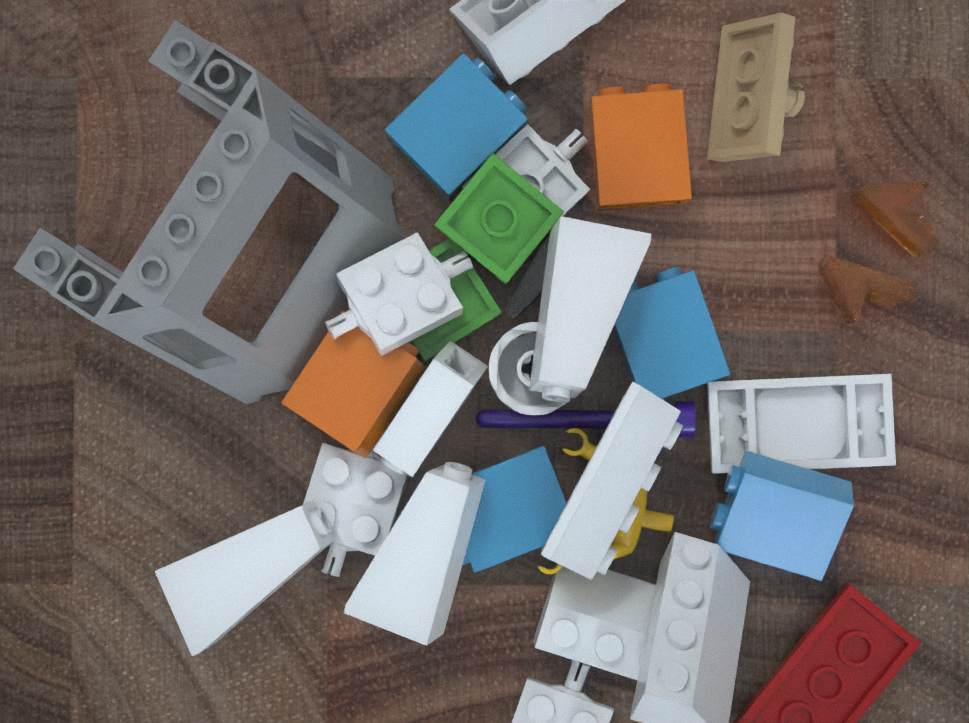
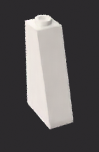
[529,216,651,402]
[344,462,486,646]
[155,500,332,656]

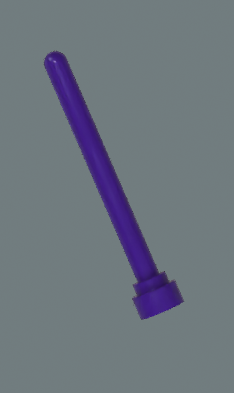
[476,401,695,438]

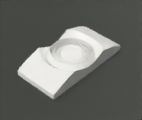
[707,374,896,473]

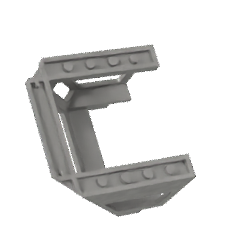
[13,20,405,404]

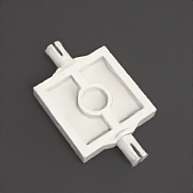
[462,124,590,226]
[325,232,473,356]
[303,429,409,577]
[512,660,614,723]

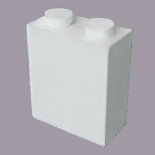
[373,341,488,477]

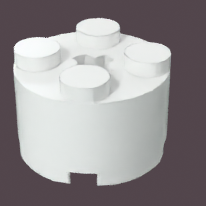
[488,322,571,415]

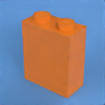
[589,83,692,211]
[281,311,427,458]

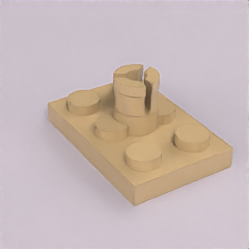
[707,13,805,162]

